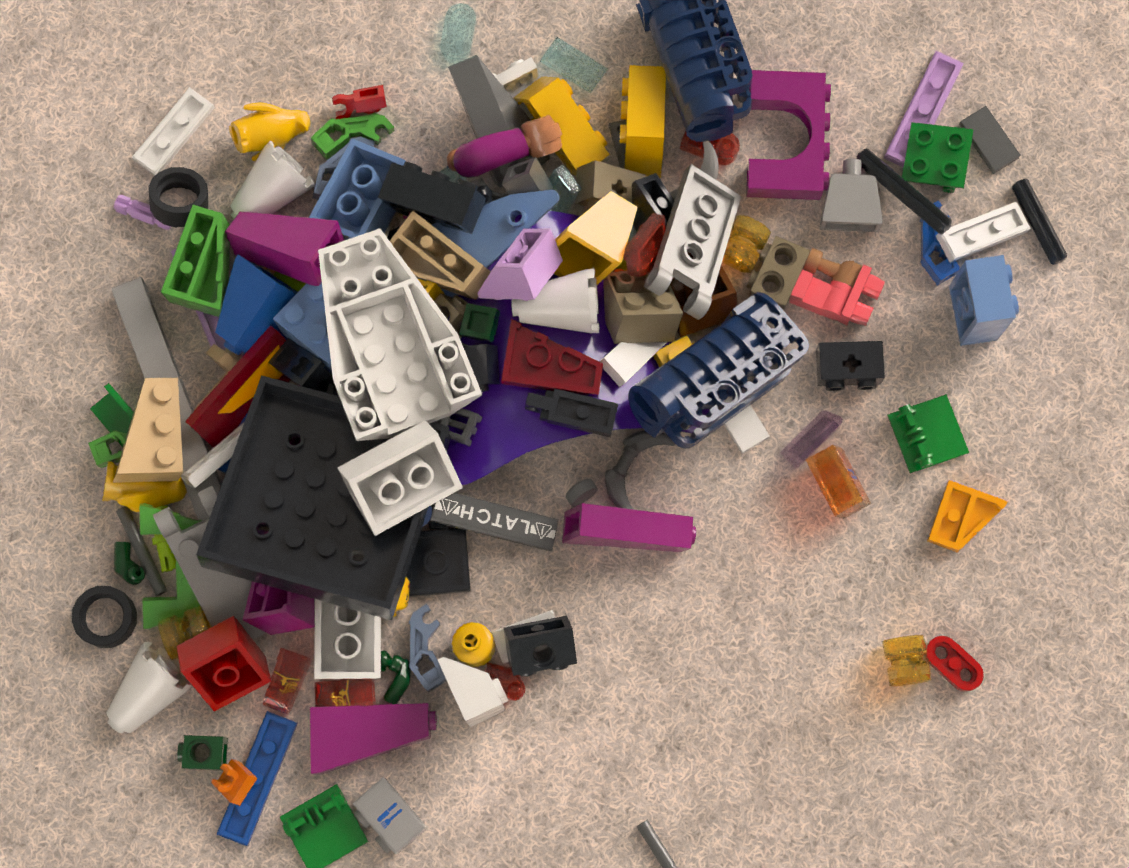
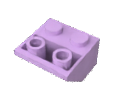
[477,229,563,301]

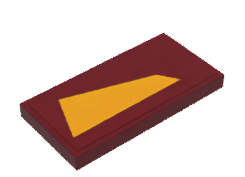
[185,326,290,448]

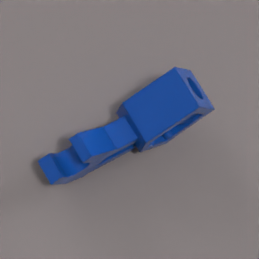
[919,200,960,286]

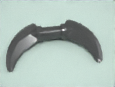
[605,431,676,509]

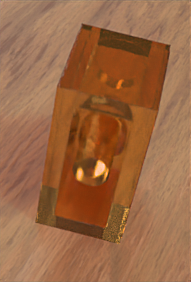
[806,444,871,519]

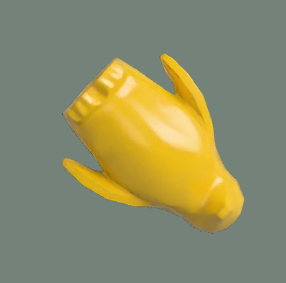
[229,102,310,162]
[102,461,187,512]

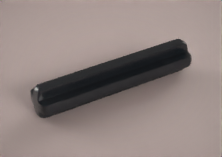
[1012,178,1067,265]

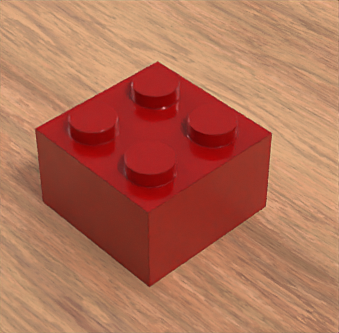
[176,616,271,712]

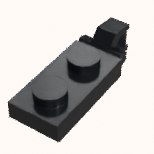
[525,389,618,438]

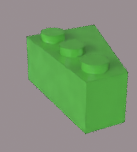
[161,205,230,317]

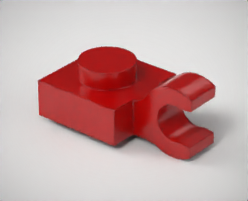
[332,85,387,119]

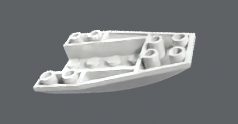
[318,228,482,441]

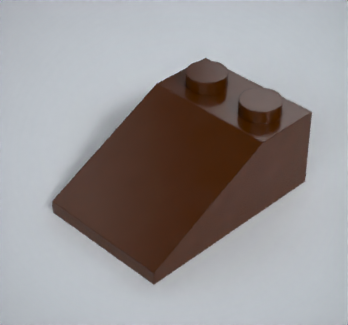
[644,248,738,337]

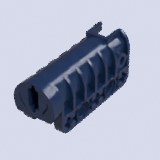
[636,0,753,142]
[628,292,809,449]

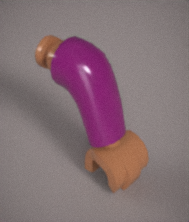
[447,115,562,178]

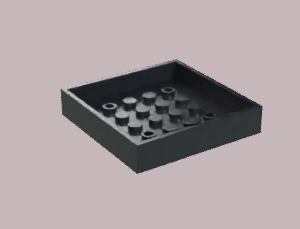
[196,375,450,621]

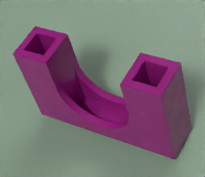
[746,70,831,200]

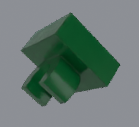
[459,303,501,343]

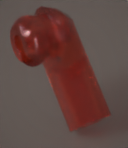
[484,662,525,701]

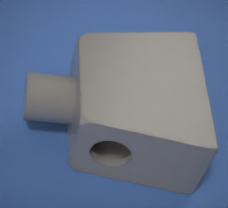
[820,159,883,232]

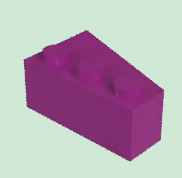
[242,531,315,635]

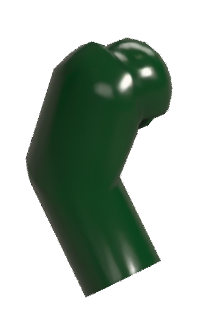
[114,542,146,585]
[383,655,411,704]

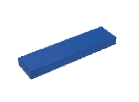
[217,711,298,846]

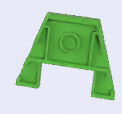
[139,503,203,629]

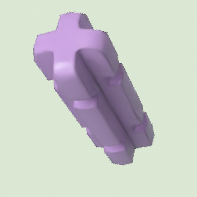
[114,195,171,230]

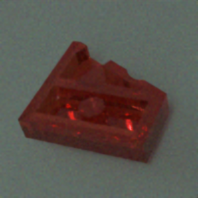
[623,213,666,277]

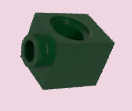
[177,735,228,771]

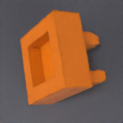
[211,759,257,806]

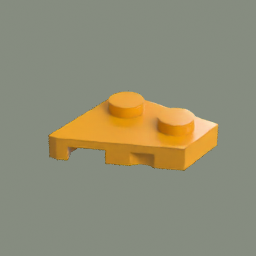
[927,480,1008,552]

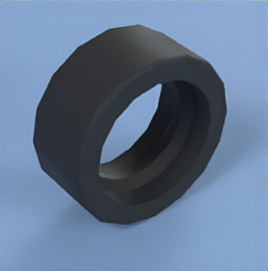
[148,167,208,228]
[72,586,137,648]

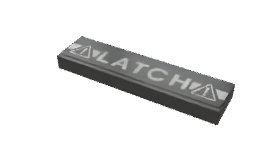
[429,493,559,551]

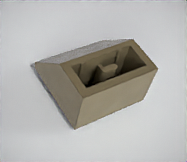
[603,271,683,344]

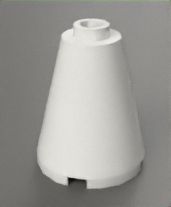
[230,141,315,219]
[512,269,599,334]
[107,642,193,733]

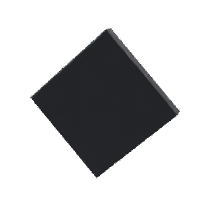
[406,528,471,597]

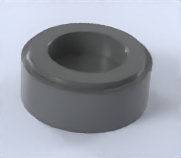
[565,478,598,507]

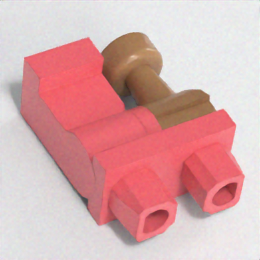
[789,248,885,326]

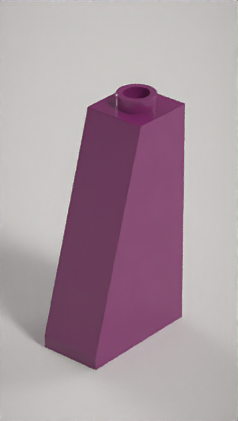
[225,212,345,286]
[562,503,696,552]
[310,703,437,775]

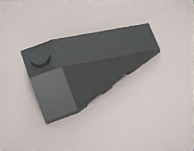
[448,55,551,188]

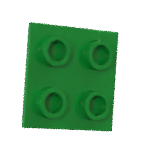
[902,122,974,193]
[887,394,970,474]
[280,784,369,868]

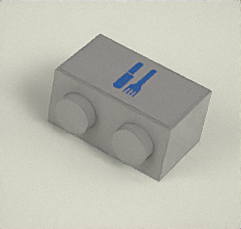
[353,777,427,854]

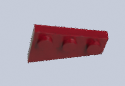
[501,319,603,398]

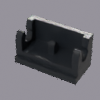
[268,338,335,392]

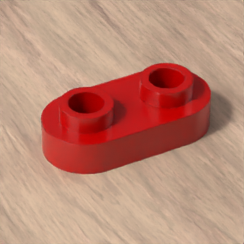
[925,636,984,692]

